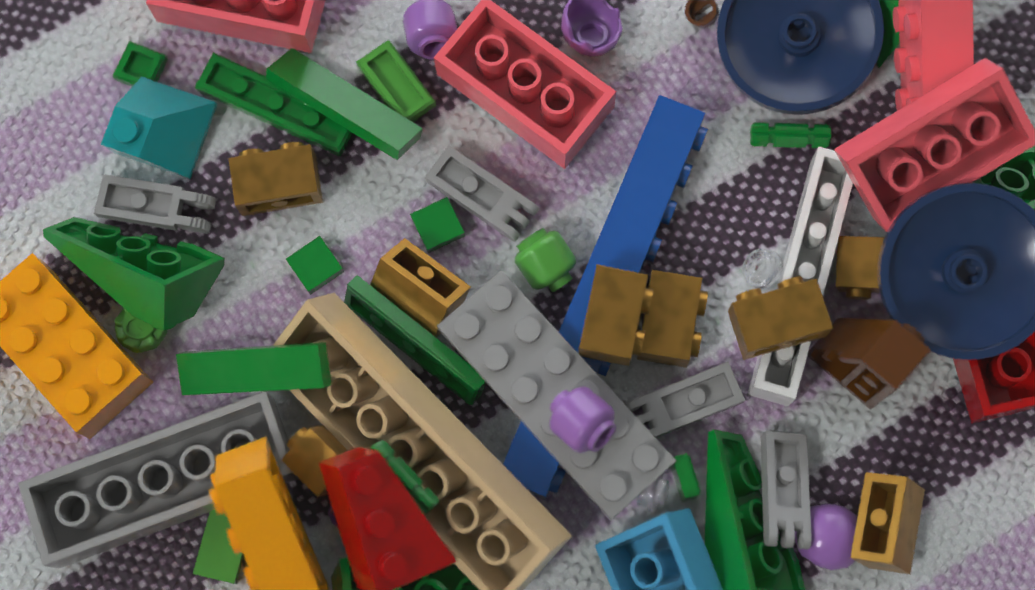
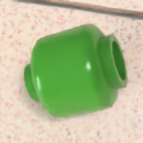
[515,228,576,292]

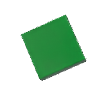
[112,41,168,87]
[410,197,465,253]
[286,236,345,295]
[671,453,701,503]

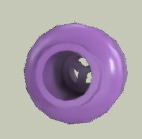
[403,0,458,60]
[550,387,616,453]

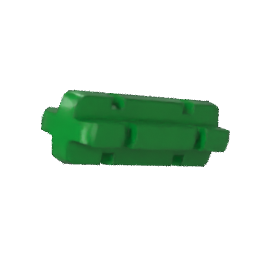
[750,122,831,148]
[370,440,439,515]

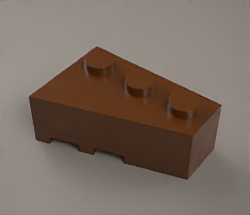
[807,318,931,410]

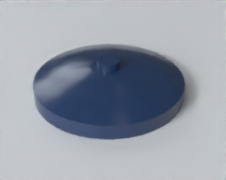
[717,0,884,115]
[877,183,1035,360]

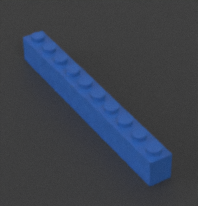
[503,95,708,501]

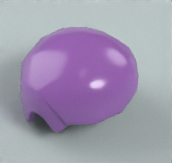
[561,0,623,57]
[795,503,858,571]

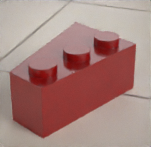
[318,447,457,590]

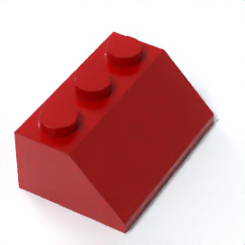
[953,331,1035,424]

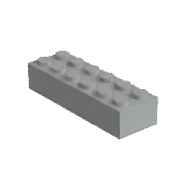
[18,391,299,569]

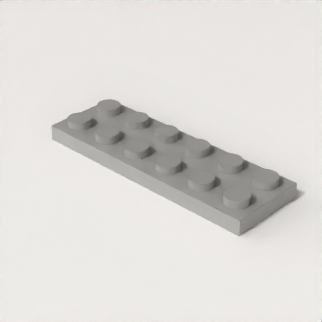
[437,270,676,521]

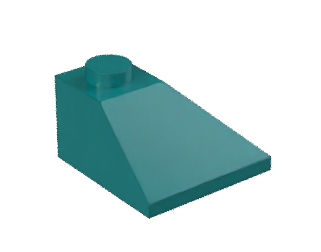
[101,77,218,179]

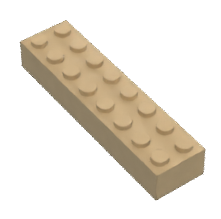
[273,293,572,590]

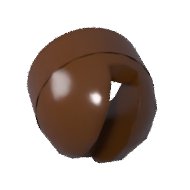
[685,0,719,28]

